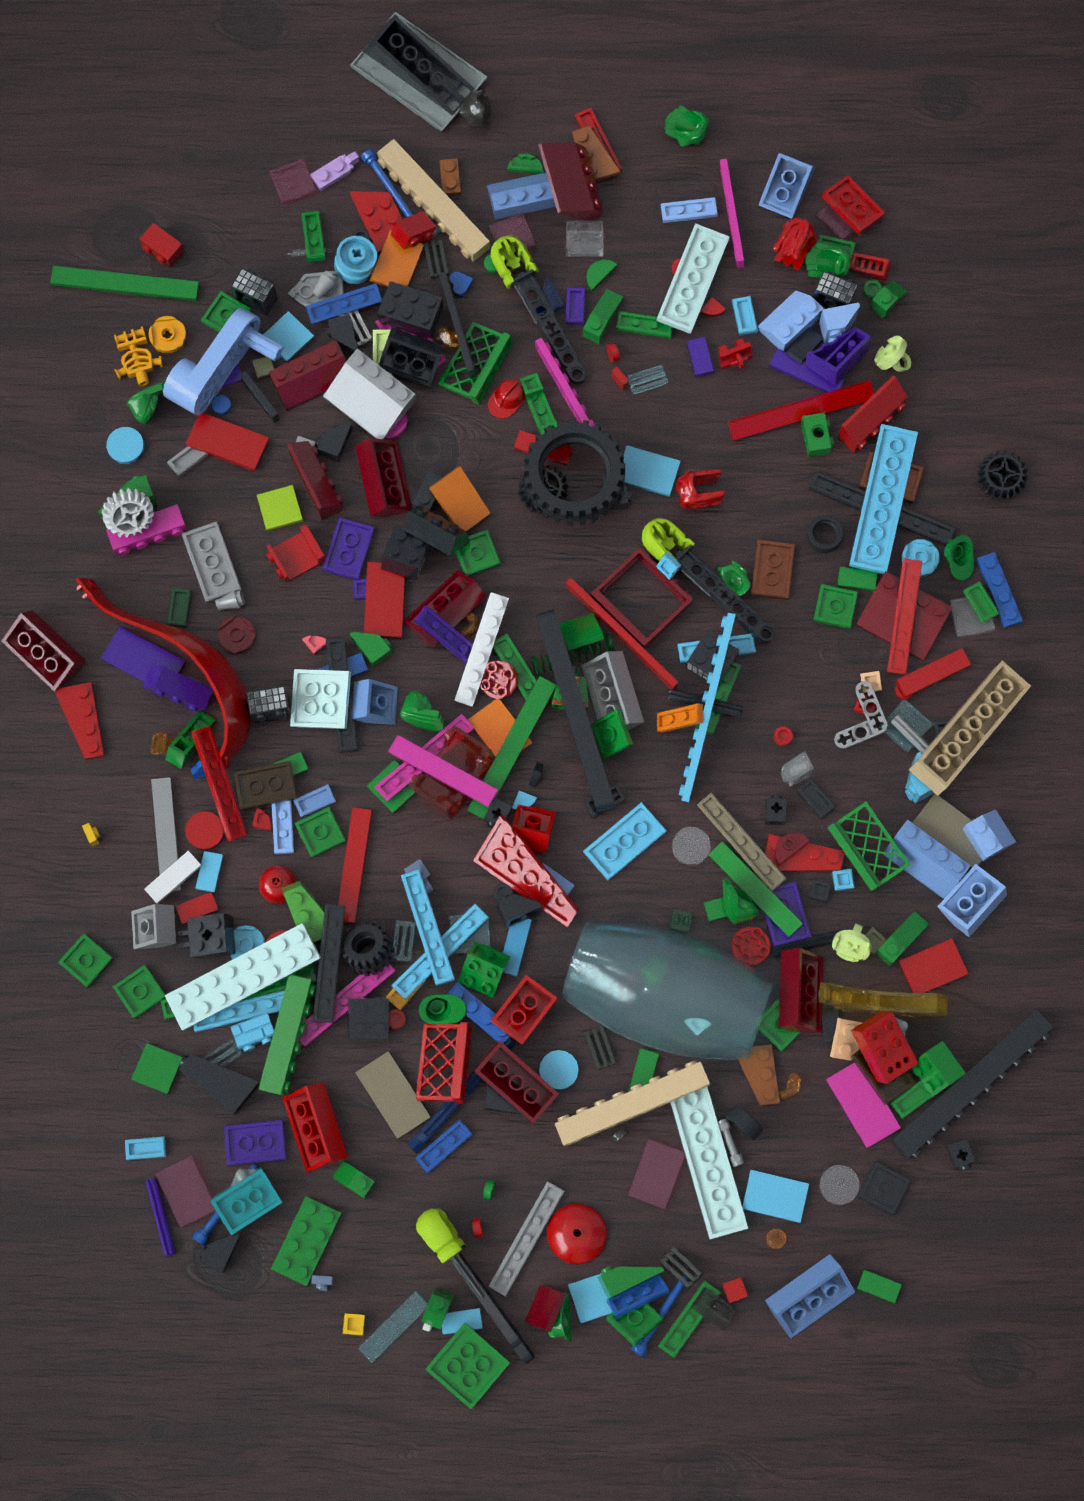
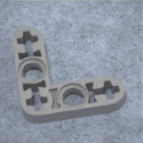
[834,681,887,749]

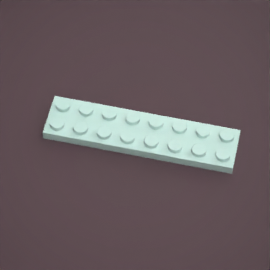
[165,923,321,1030]
[670,1087,748,1240]

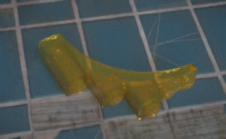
[819,982,948,1017]

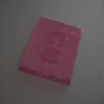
[628,1139,685,1209]
[156,1156,216,1228]

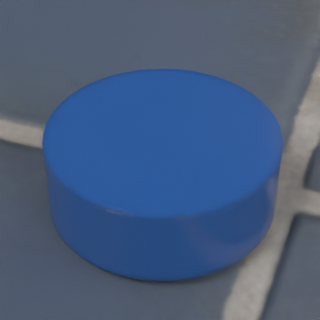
[212,395,231,415]

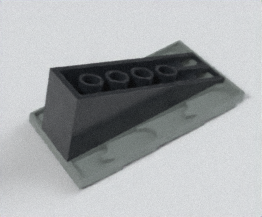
[350,12,487,131]

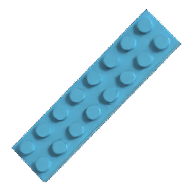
[849,424,918,574]

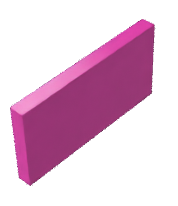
[826,1063,901,1148]

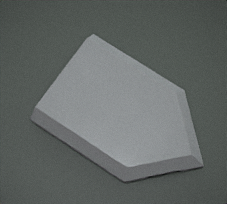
[288,271,344,307]

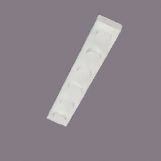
[454,592,509,707]

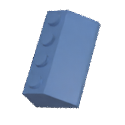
[487,172,556,220]
[883,820,971,899]
[765,1254,855,1339]

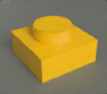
[82,823,100,847]
[343,1313,365,1336]

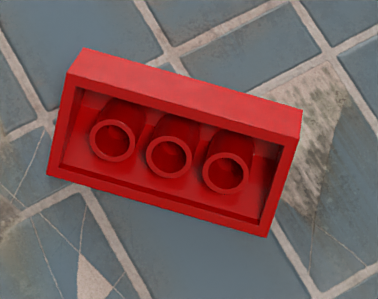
[838,375,908,453]
[283,1082,348,1173]

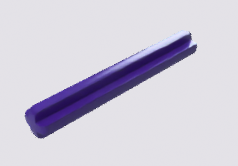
[146,1178,175,1256]

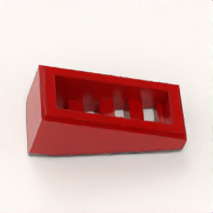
[849,253,891,281]

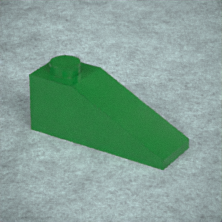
[583,289,623,345]
[165,711,216,770]
[875,911,929,966]
[598,1266,664,1299]

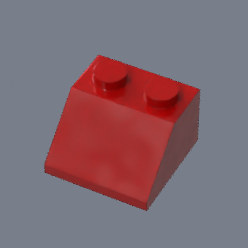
[512,804,556,853]

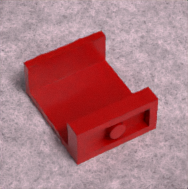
[266,525,325,583]

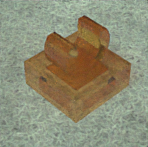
[435,326,459,349]
[150,732,173,755]

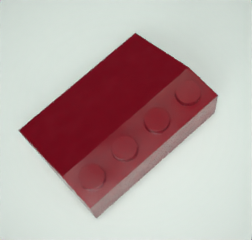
[538,142,603,222]
[856,571,953,661]

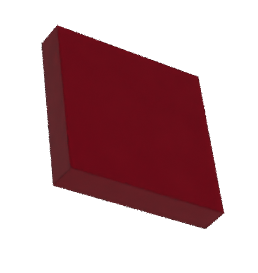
[525,1285,566,1332]

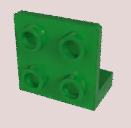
[458,941,511,998]

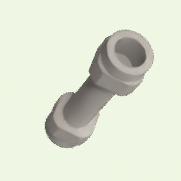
[718,1119,744,1167]

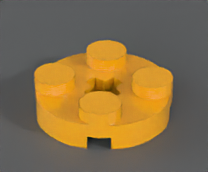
[149,316,186,353]

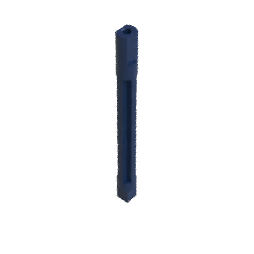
[407,1039,516,1154]

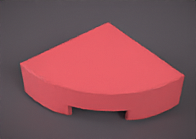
[302,636,327,655]

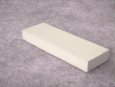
[144,851,201,904]

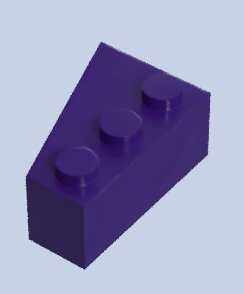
[806,327,871,385]
[142,666,213,712]

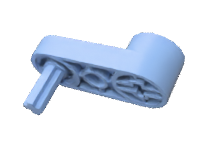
[163,308,284,416]

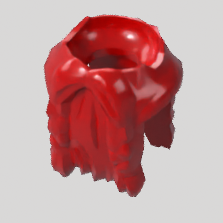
[773,217,818,270]
[676,469,726,509]

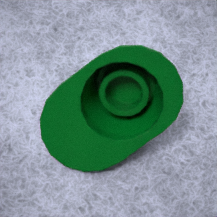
[944,535,974,580]
[419,993,466,1024]
[548,1292,572,1342]

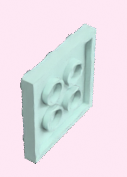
[290,669,351,729]

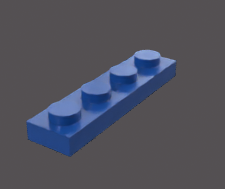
[306,284,382,325]
[976,552,1023,629]
[447,982,512,1045]

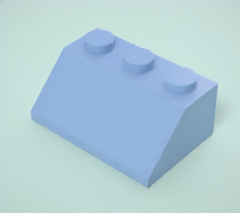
[757,291,824,352]
[938,864,1007,937]

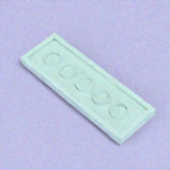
[656,223,729,334]

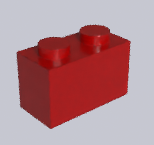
[391,211,436,250]
[139,223,184,267]

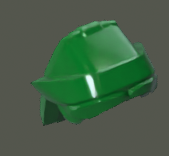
[664,105,710,147]
[805,242,851,278]
[127,382,165,425]
[400,690,444,732]
[722,878,759,924]

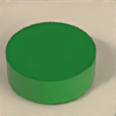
[484,254,498,273]
[863,280,882,300]
[483,1179,496,1200]

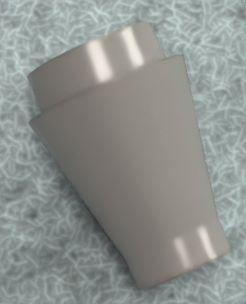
[312,271,338,299]
[215,590,245,611]

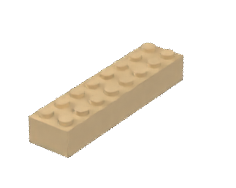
[909,661,1031,795]

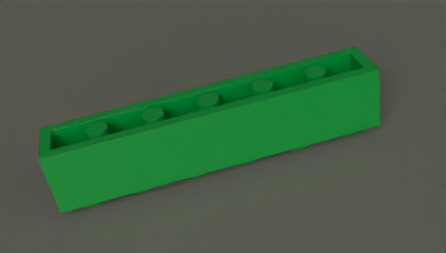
[259,975,316,1097]

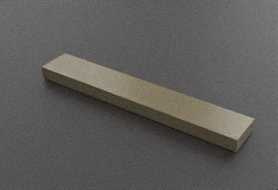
[697,792,787,892]

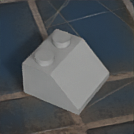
[131,904,176,949]

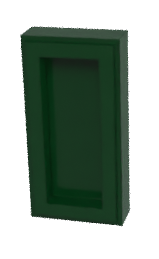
[167,588,192,628]

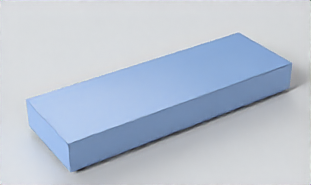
[661,197,718,223]
[272,800,294,855]

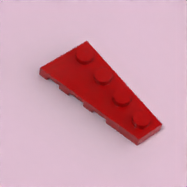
[54,682,105,760]
[765,834,845,872]

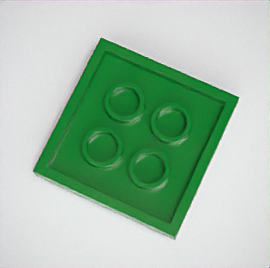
[425,1322,510,1409]

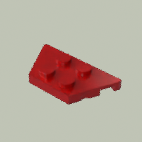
[350,191,402,255]

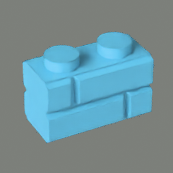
[231,1013,274,1052]

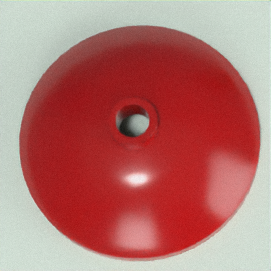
[547,1204,607,1264]

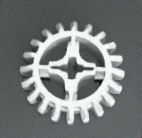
[102,488,154,538]

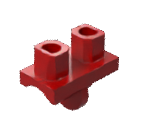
[718,338,753,369]

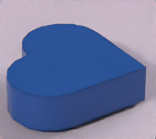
[450,272,473,296]
[191,760,206,779]

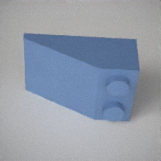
[759,153,816,219]

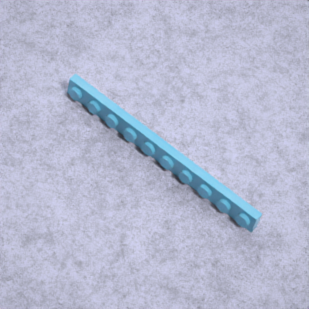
[679,613,736,802]

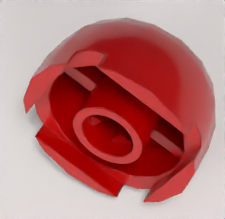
[258,865,297,905]

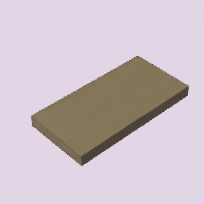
[913,794,982,868]
[355,1051,431,1139]

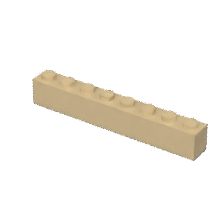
[377,139,490,262]
[554,1060,711,1147]

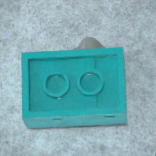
[209,1167,283,1235]

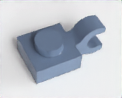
[404,859,433,894]
[311,1275,334,1291]

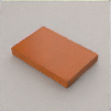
[370,230,424,288]
[429,466,490,531]
[468,699,533,758]

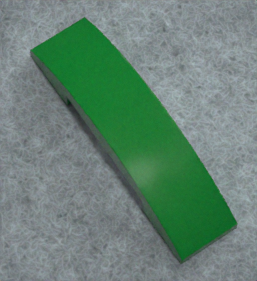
[519,373,557,435]

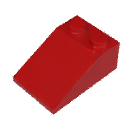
[491,975,558,1045]

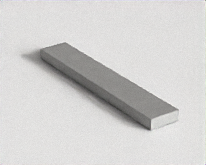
[151,777,181,892]
[488,1181,565,1297]

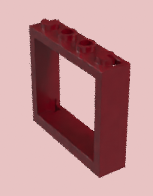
[591,548,693,649]

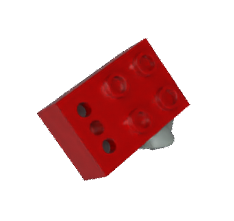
[851,1011,918,1084]

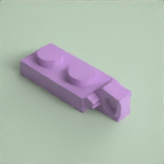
[310,151,360,192]

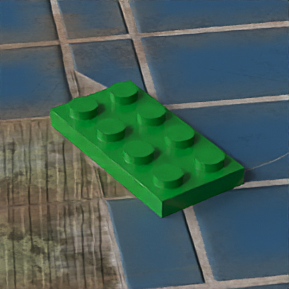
[271,1196,342,1286]

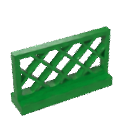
[438,322,513,405]
[827,801,911,892]

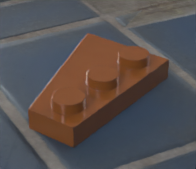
[572,126,621,182]
[733,1044,780,1106]

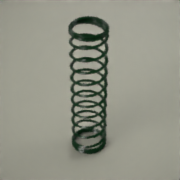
[531,633,615,676]

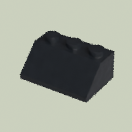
[379,327,444,387]
[403,505,470,556]

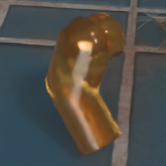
[459,612,480,639]
[779,1073,801,1101]

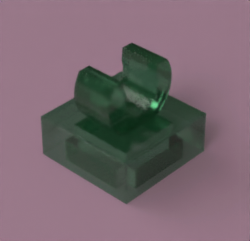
[670,909,692,933]

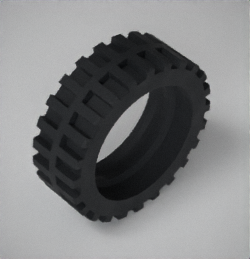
[524,419,626,526]

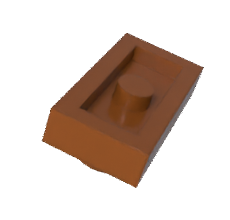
[439,158,461,196]

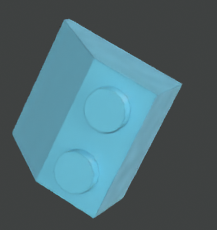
[905,752,934,804]

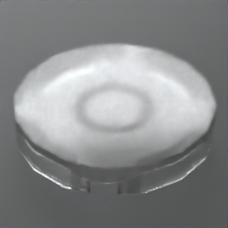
[672,827,711,866]
[819,1165,859,1205]

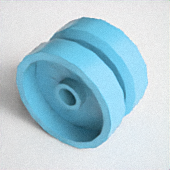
[334,236,377,284]

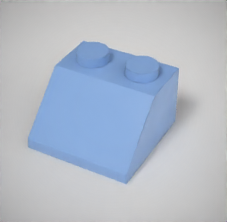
[819,303,860,343]
[962,809,1016,862]

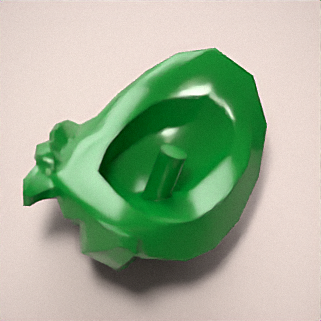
[718,560,751,596]

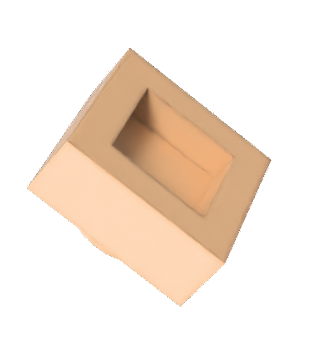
[860,671,882,693]

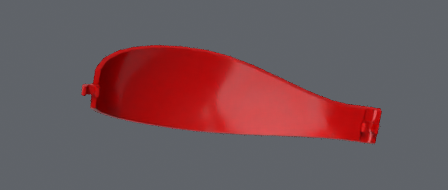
[76,578,251,770]

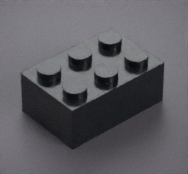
[377,281,443,339]

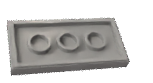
[182,521,242,603]

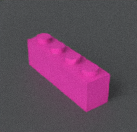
[106,504,187,555]

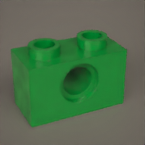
[801,413,834,457]

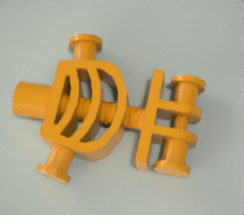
[114,326,163,386]

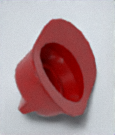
[488,379,526,419]

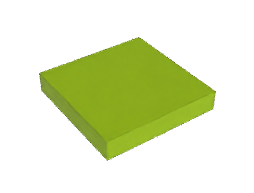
[257,485,303,531]

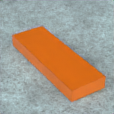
[657,703,703,733]

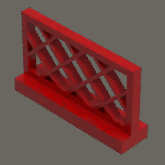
[416,1022,472,1104]

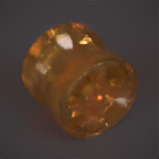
[766,1228,787,1249]

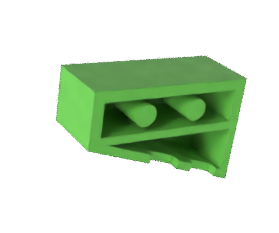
[282,881,325,942]

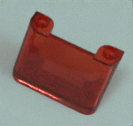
[409,725,495,820]

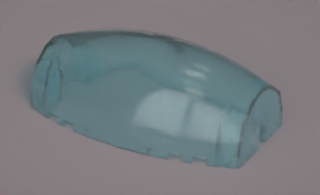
[562,921,773,1060]

